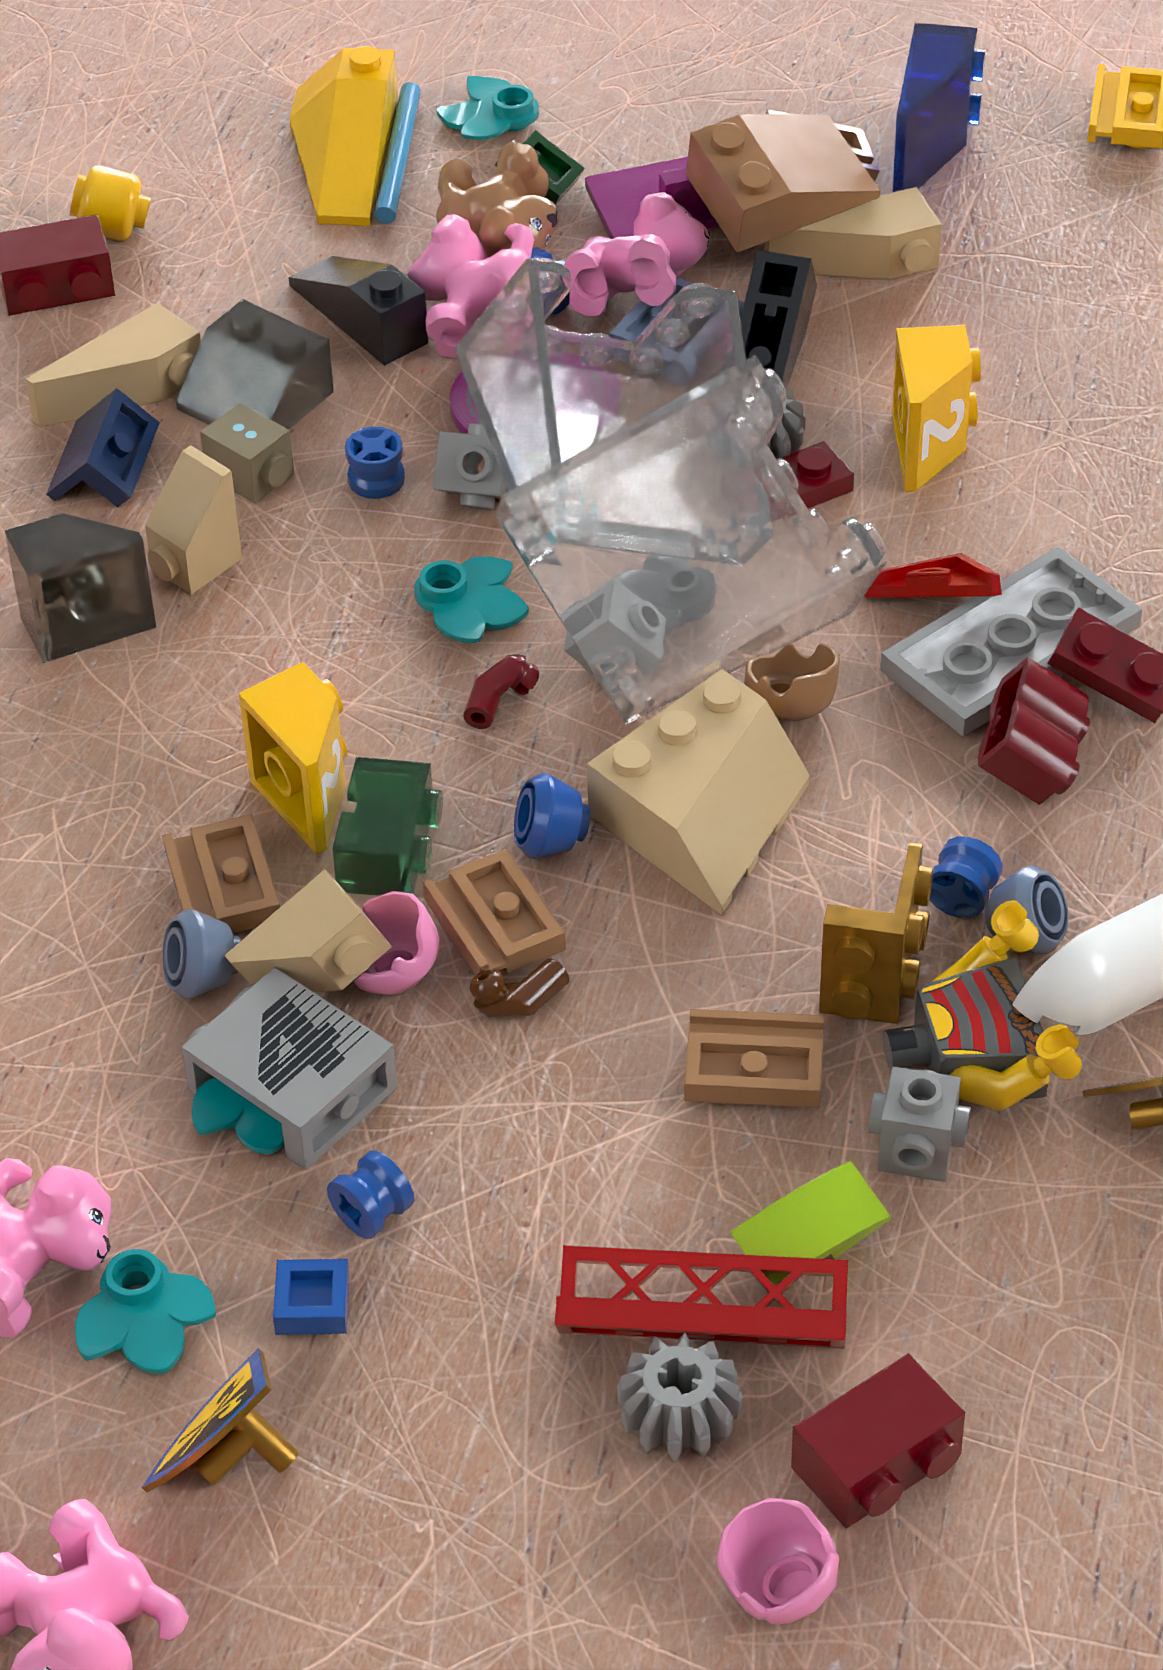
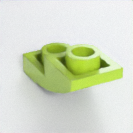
[730,1160,892,1287]

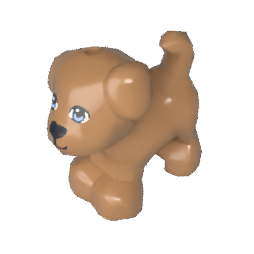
[436,142,559,258]

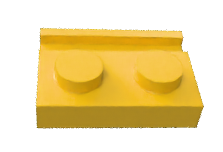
[1087,64,1163,149]

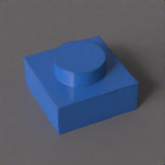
[273,1259,350,1335]

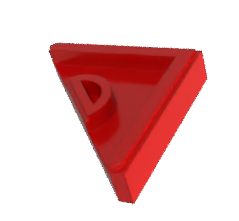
[860,553,1002,598]

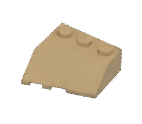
[587,669,810,915]

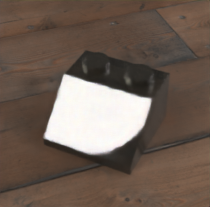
[176,299,334,430]
[5,513,156,663]

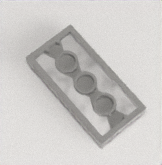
[880,546,1143,737]

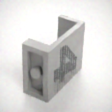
[182,967,397,1170]

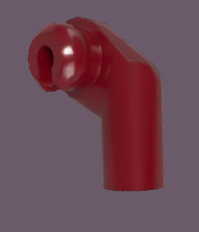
[463,654,540,729]

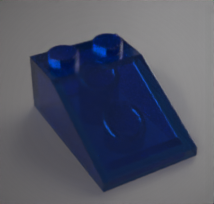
[893,23,986,192]

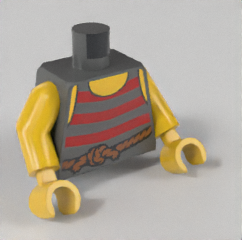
[883,901,1082,1111]

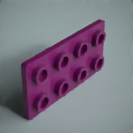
[585,156,719,239]

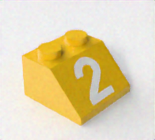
[891,325,981,492]
[238,662,347,854]

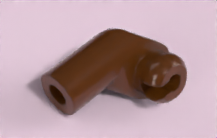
[469,958,569,1017]

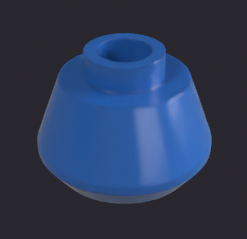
[514,772,590,859]

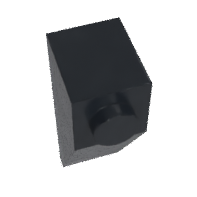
[722,250,817,395]
[288,256,429,366]

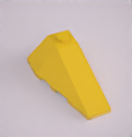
[289,46,398,226]

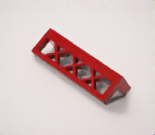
[555,1245,848,1349]

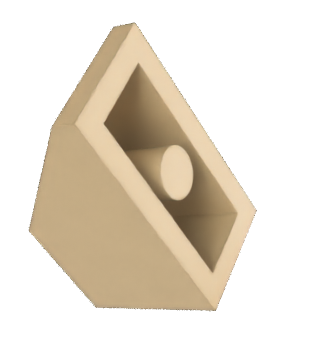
[145,445,242,595]
[225,869,392,992]

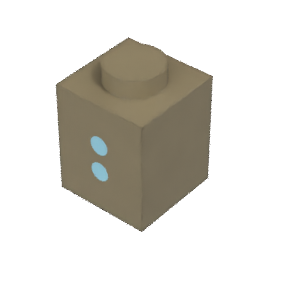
[200,402,294,503]

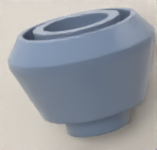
[984,865,1068,954]
[162,909,241,999]

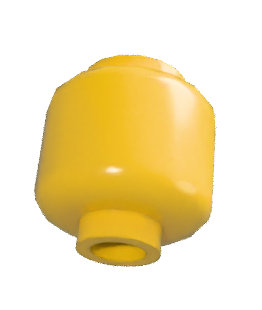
[69,165,151,242]

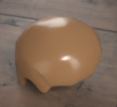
[744,643,840,721]

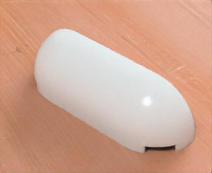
[1012,894,1163,1035]

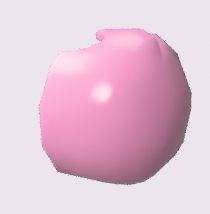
[352,891,439,995]
[716,1498,839,1624]

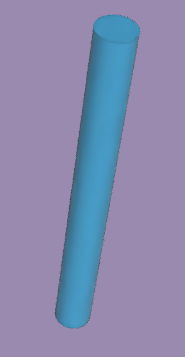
[375,82,421,224]

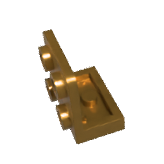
[819,842,933,1024]

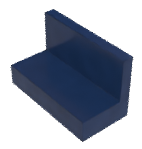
[46,388,160,508]

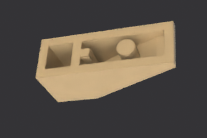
[765,187,942,280]
[26,302,205,427]

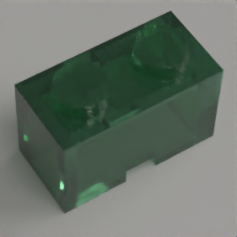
[332,757,443,896]

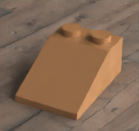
[686,114,881,253]

